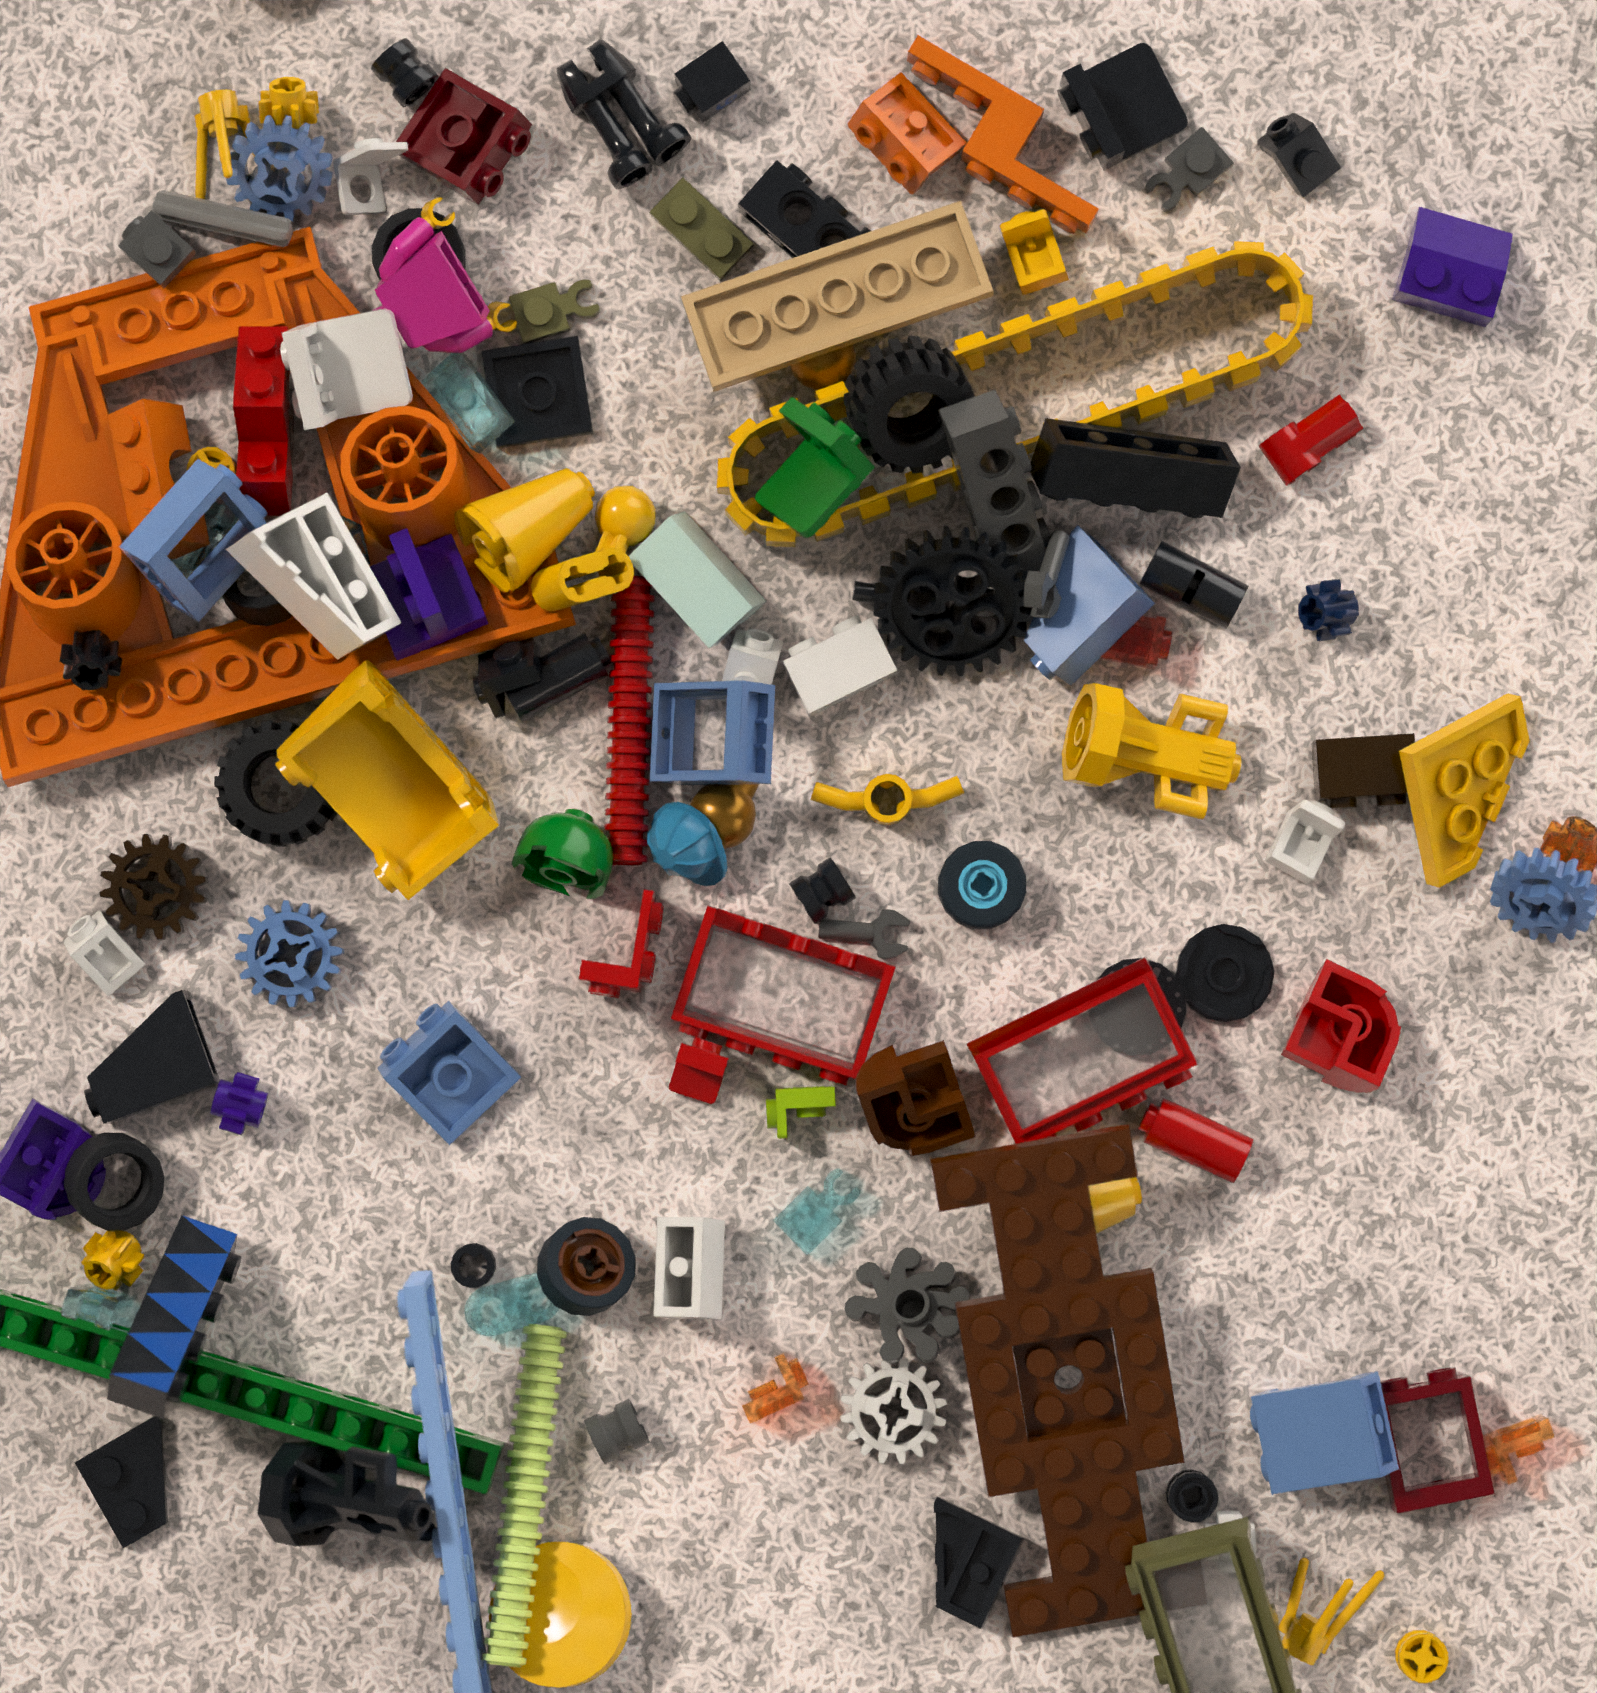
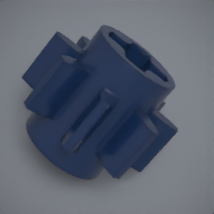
[1298,579,1359,641]

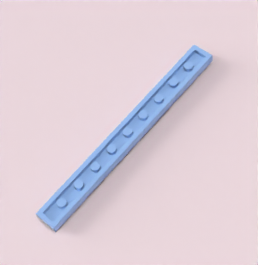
[397,1270,492,1693]

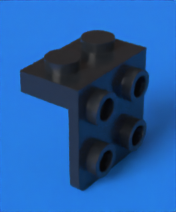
[1057,43,1188,171]

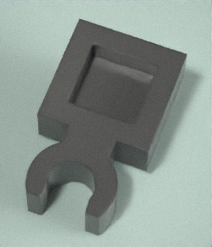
[1144,127,1234,213]

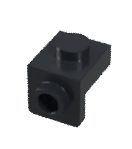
[1257,113,1341,198]
[473,637,541,719]

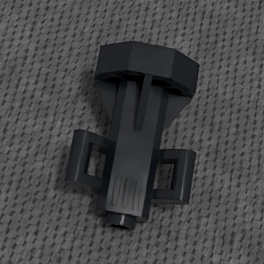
[258,1441,435,1547]

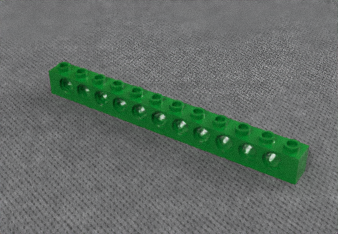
[0,1289,505,1494]

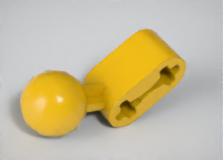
[531,486,656,611]

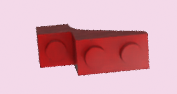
[233,326,293,516]

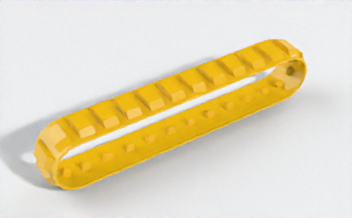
[717,241,1313,547]

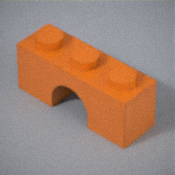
[107,399,210,559]

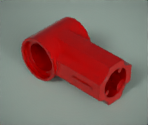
[1259,394,1363,486]

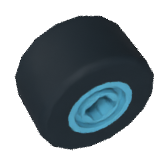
[938,841,1026,929]

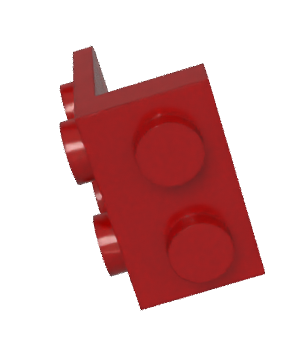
[578,889,664,998]

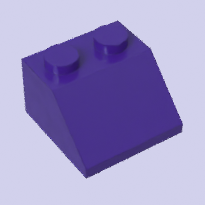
[1392,206,1513,327]

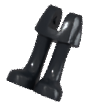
[556,38,692,190]

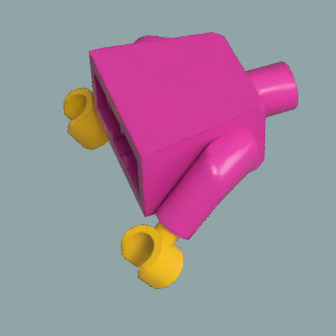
[372,197,517,353]

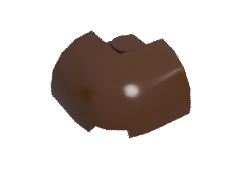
[856,1040,976,1156]

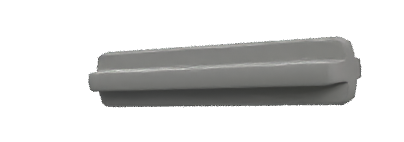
[152,190,293,247]

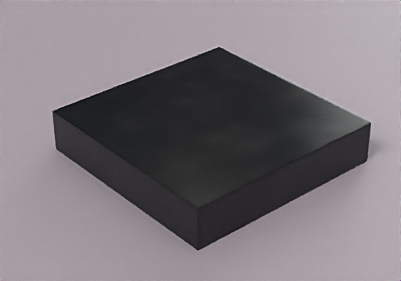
[481,336,594,449]

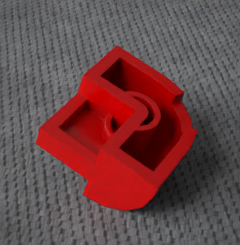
[1281,959,1401,1093]

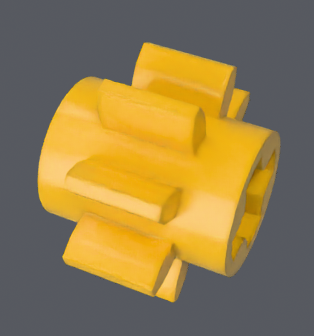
[258,77,319,130]
[81,1231,145,1291]

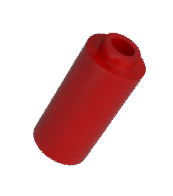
[1138,1097,1254,1183]

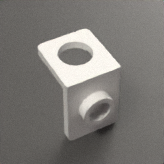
[333,138,408,215]

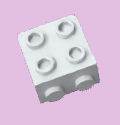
[280,309,413,430]

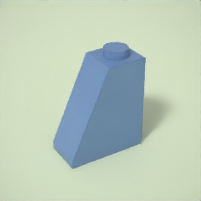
[1024,525,1155,686]

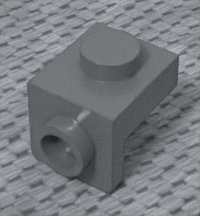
[118,210,197,289]

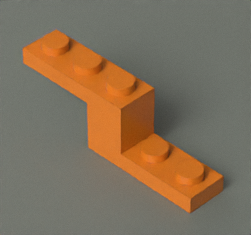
[907,35,1099,234]

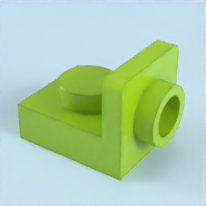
[766,1086,836,1139]

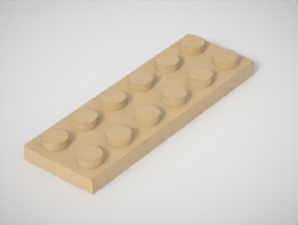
[681,201,993,392]

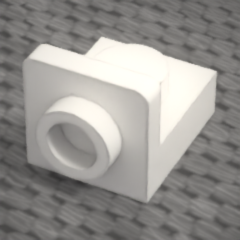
[63,910,146,997]

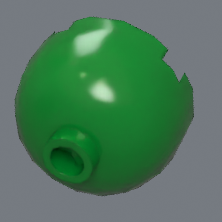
[512,809,614,899]

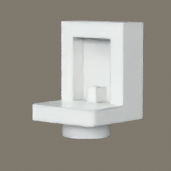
[717,629,783,702]
[1265,800,1346,884]

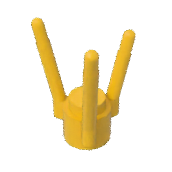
[194,89,255,199]
[1279,1557,1385,1665]

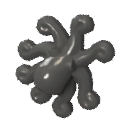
[844,1247,971,1364]

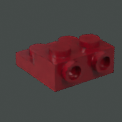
[396,68,532,205]

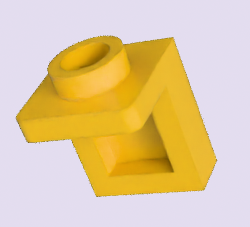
[1000,209,1069,296]

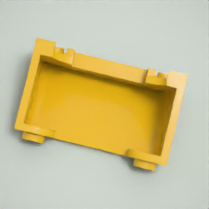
[275,660,499,900]

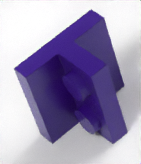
[370,528,489,661]

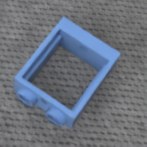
[119,459,268,622]
[650,680,775,785]

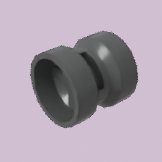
[584,1399,650,1464]

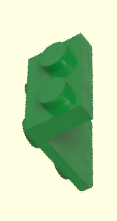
[755,397,875,538]

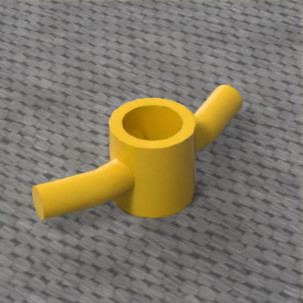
[810,774,964,825]

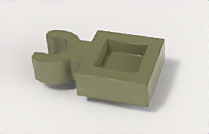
[509,279,600,344]

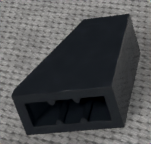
[84,990,220,1124]

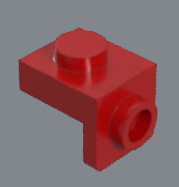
[669,1037,730,1104]

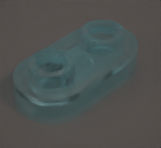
[464,1272,559,1336]

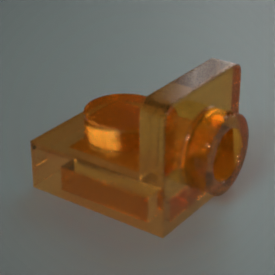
[742,1352,809,1424]
[1485,1414,1555,1485]

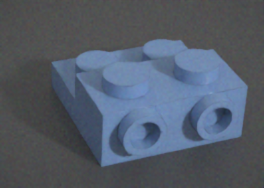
[377,1001,521,1145]

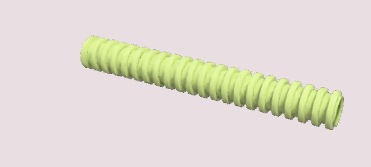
[482,1324,567,1667]

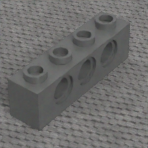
[939,390,1050,571]

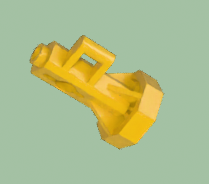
[1062,683,1241,820]

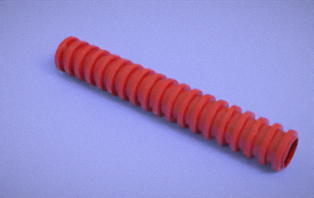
[604,575,655,866]

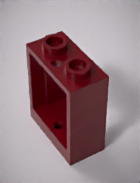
[1380,1367,1495,1514]

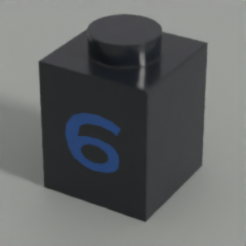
[672,41,751,123]

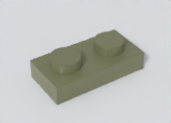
[649,177,754,281]

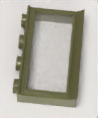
[1125,1517,1302,1693]

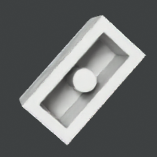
[783,615,897,717]
[654,1217,725,1320]

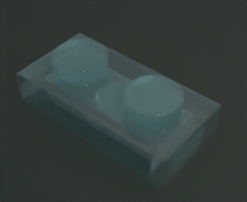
[421,353,515,454]

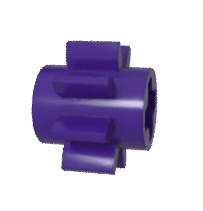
[210,1072,269,1135]

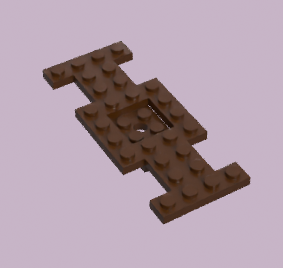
[930,1124,1208,1637]

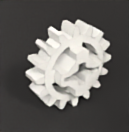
[840,1356,947,1464]

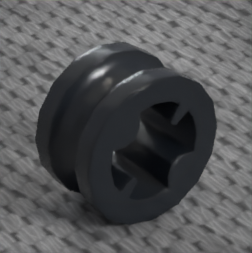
[450,1243,496,1288]

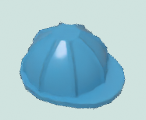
[647,802,728,886]

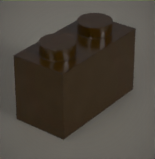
[1311,733,1415,810]

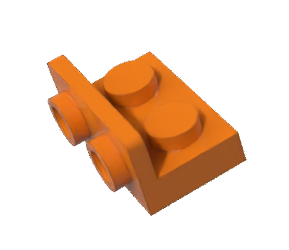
[848,72,967,194]

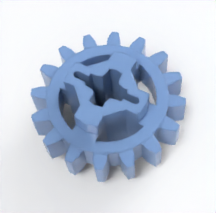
[226,115,333,222]
[1490,848,1597,943]
[235,900,344,1008]

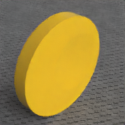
[489,1541,631,1688]

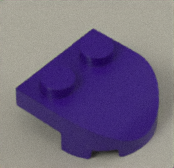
[0,1098,106,1220]

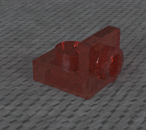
[1099,616,1173,669]

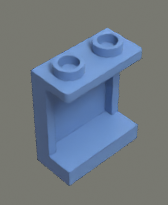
[1250,1371,1399,1494]

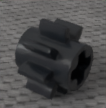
[59,630,122,690]

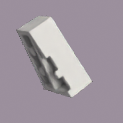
[226,493,401,660]

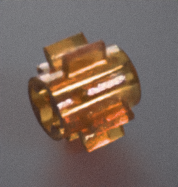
[1540,816,1597,873]

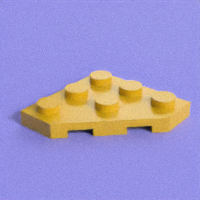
[1399,693,1530,888]

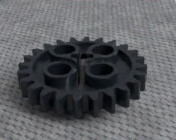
[874,526,1033,677]

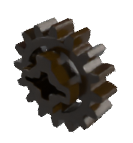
[99,834,209,941]

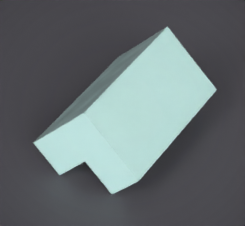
[629,511,767,648]

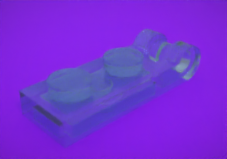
[61,1283,136,1331]

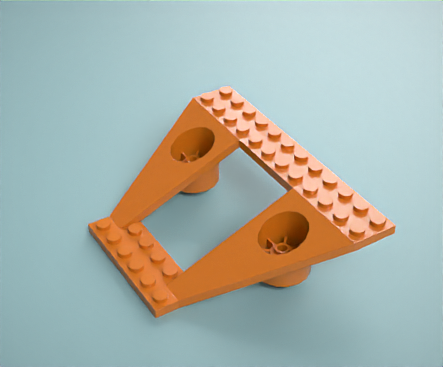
[0,227,576,787]

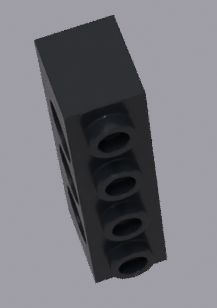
[738,160,892,339]

